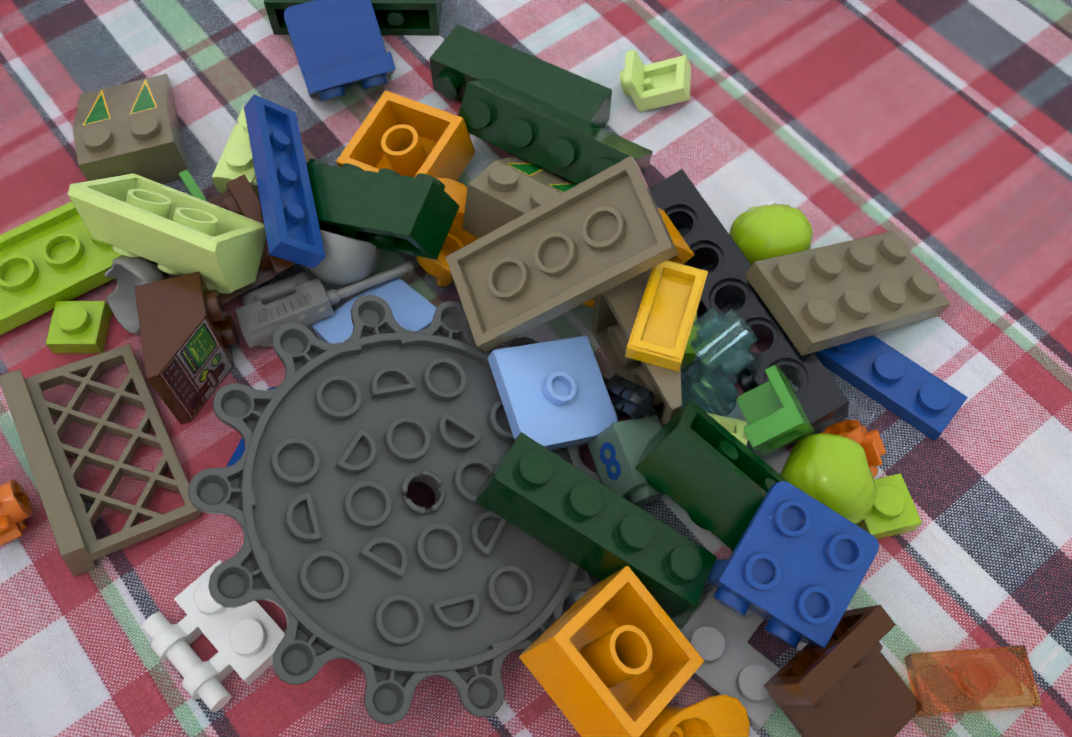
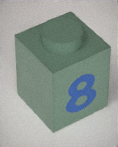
[588,415,665,506]

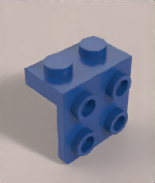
[284,0,396,102]
[707,481,879,649]

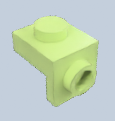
[620,50,691,112]

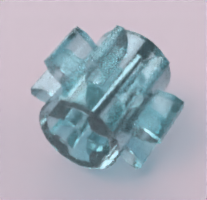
[690,308,758,375]
[681,359,739,417]

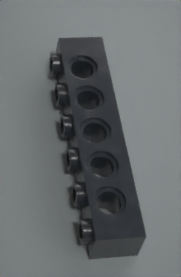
[649,169,849,448]

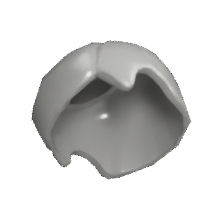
[309,230,380,287]
[105,255,169,335]

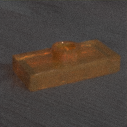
[904,645,1042,717]

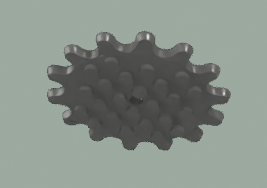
[188,295,602,724]

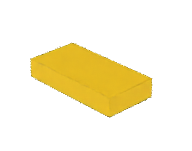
[625,260,708,372]

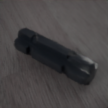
[602,374,656,420]

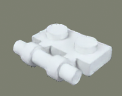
[142,560,285,712]

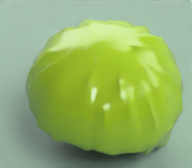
[729,203,813,265]
[780,433,877,524]

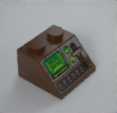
[135,272,239,424]

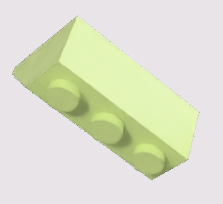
[68,173,266,294]

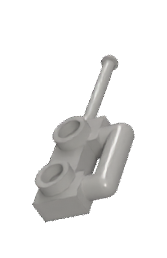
[235,261,414,348]

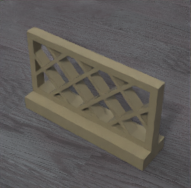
[0,344,202,577]

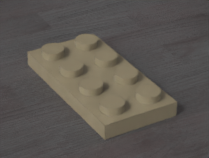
[446,155,678,352]
[745,231,951,356]

